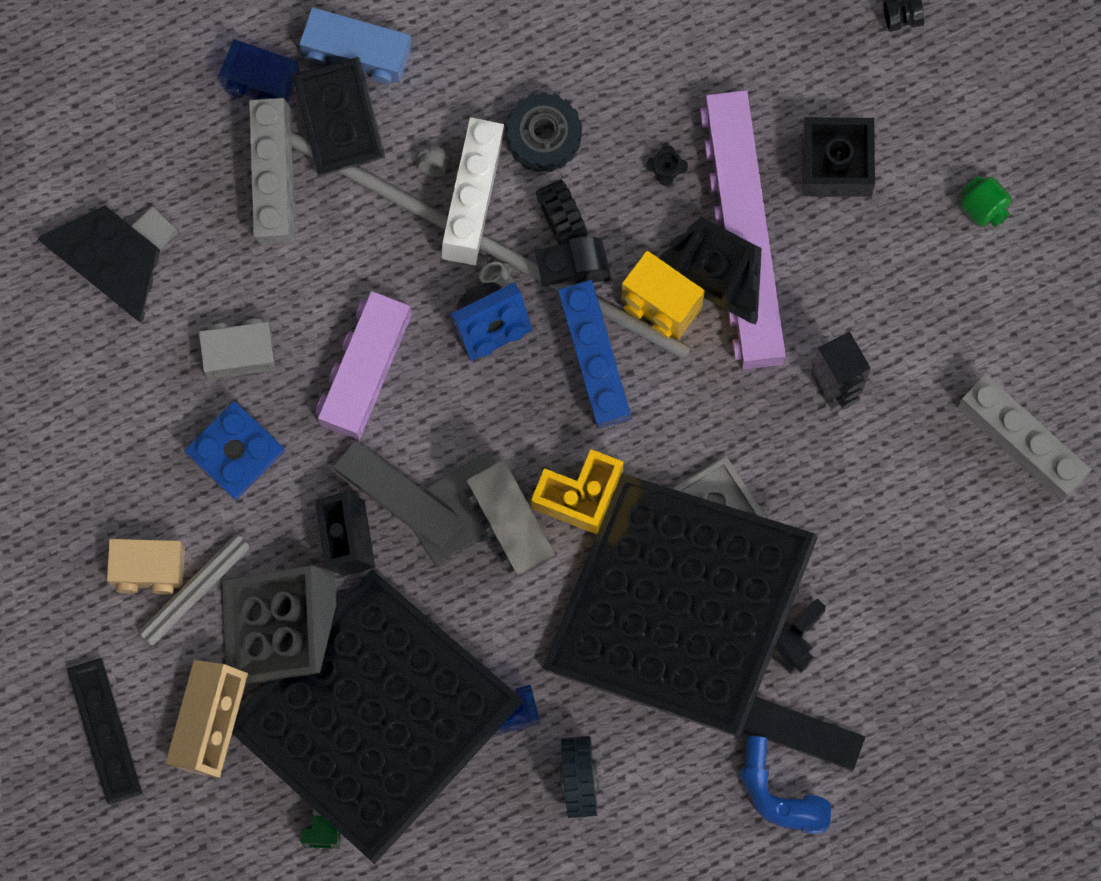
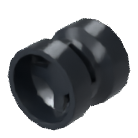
[883,0,924,32]

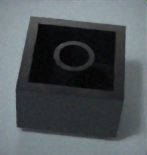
[802,117,875,197]

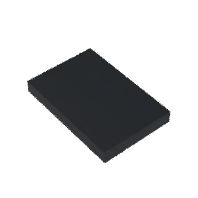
[292,57,386,176]

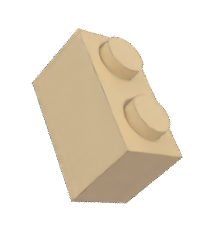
[107,539,185,595]

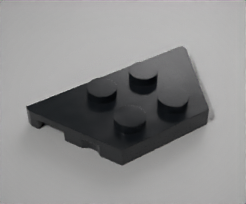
[37,206,160,323]
[658,217,762,324]

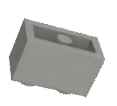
[199,319,277,380]

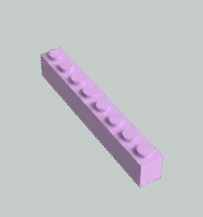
[699,90,786,370]

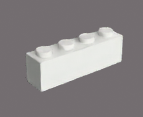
[442,117,504,266]

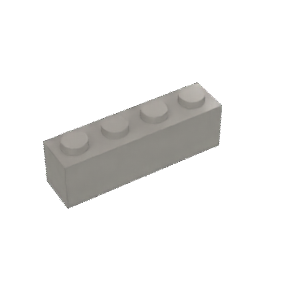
[249,98,295,244]
[958,374,1091,503]

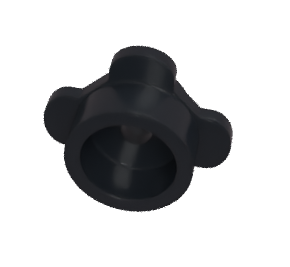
[646,146,688,186]

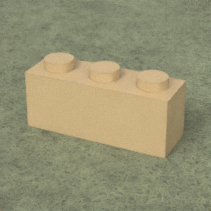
[165,660,248,778]

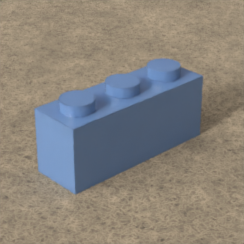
[299,7,412,84]

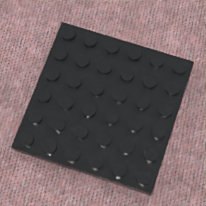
[543,473,818,738]
[232,570,524,865]

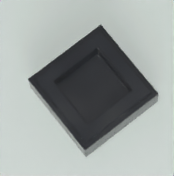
[791,598,826,637]

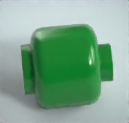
[960,175,1012,228]

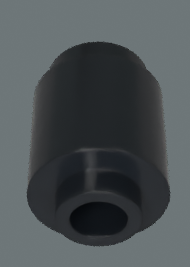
[771,625,815,674]

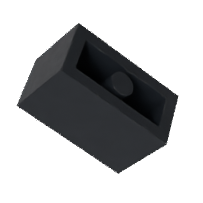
[315,491,375,576]

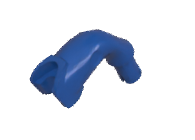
[740,736,831,834]

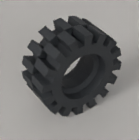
[536,179,588,245]

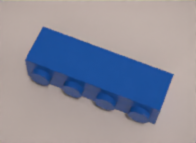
[558,280,632,429]

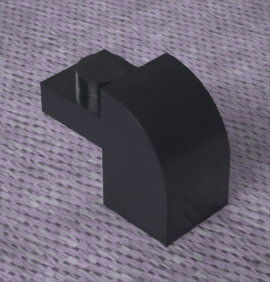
[535,237,611,287]

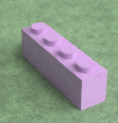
[315,291,412,441]

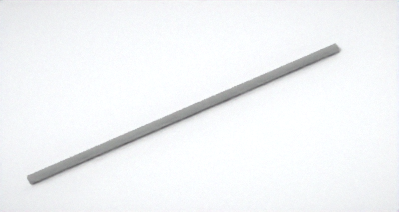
[291,131,692,360]

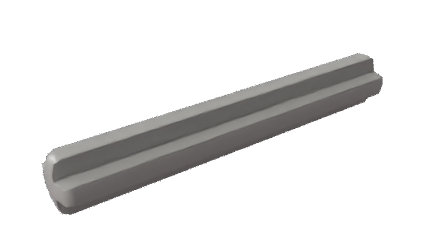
[139,534,249,645]

